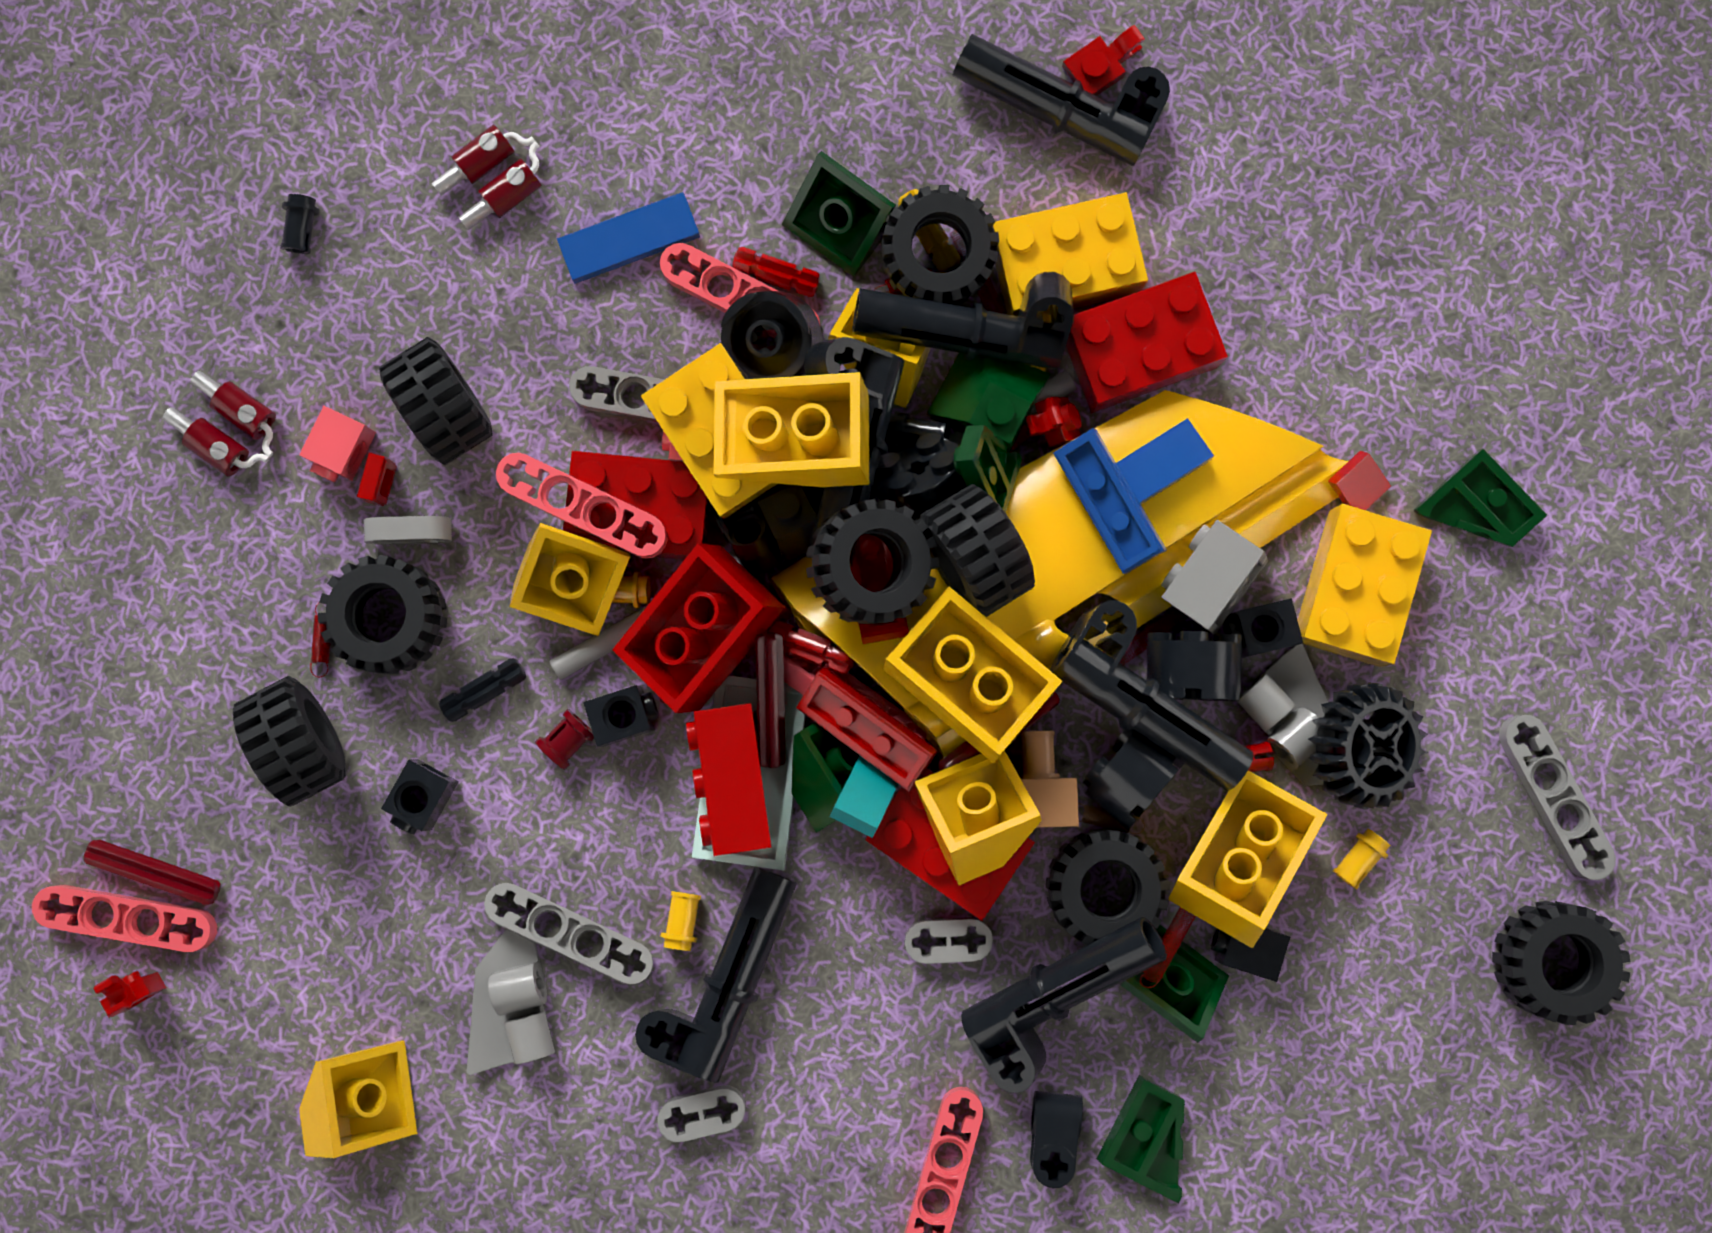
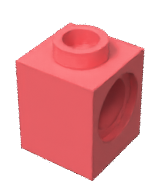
[299,406,376,483]

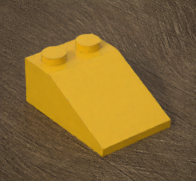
[713,372,869,487]

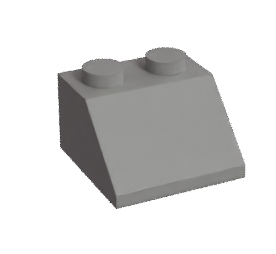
[1161,520,1269,634]

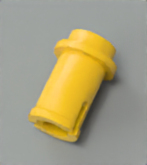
[612,571,651,608]
[1332,828,1391,890]
[660,891,701,951]

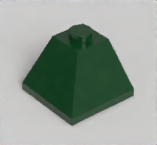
[927,353,1050,453]
[791,723,859,833]

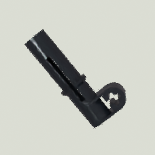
[952,34,1170,166]
[852,272,1074,370]
[804,337,905,566]
[1050,600,1254,791]
[635,866,797,1083]
[961,917,1167,1093]

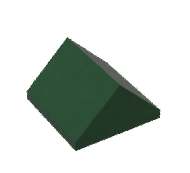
[782,151,896,277]
[1120,924,1229,1043]

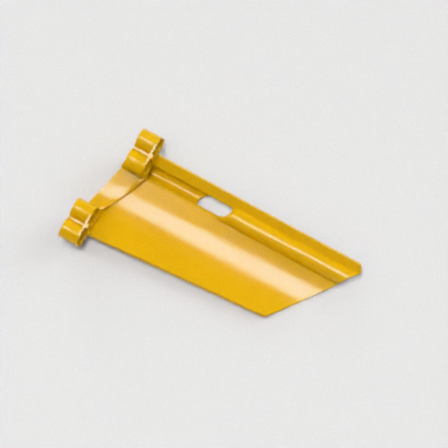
[770,390,1348,761]

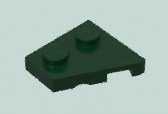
[954,425,1022,513]
[1414,449,1547,547]
[1096,1075,1185,1204]

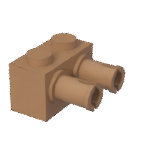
[1018,731,1079,828]

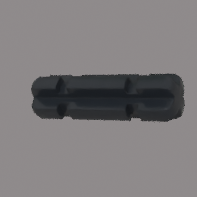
[439,658,526,722]

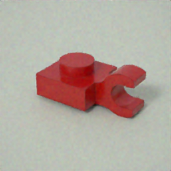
[1062,25,1145,96]
[1025,397,1081,447]
[93,971,167,1018]

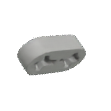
[364,516,452,545]
[904,917,993,964]
[657,1085,746,1142]

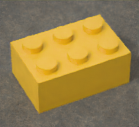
[993,192,1148,316]
[641,343,778,519]
[1298,504,1432,667]
[883,586,1062,763]
[1168,771,1328,948]

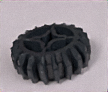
[1308,682,1428,810]

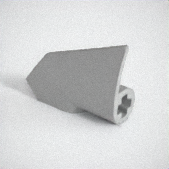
[1236,644,1328,786]
[466,930,555,1075]

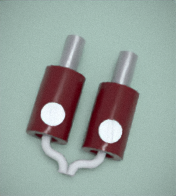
[432,124,542,230]
[163,371,276,477]

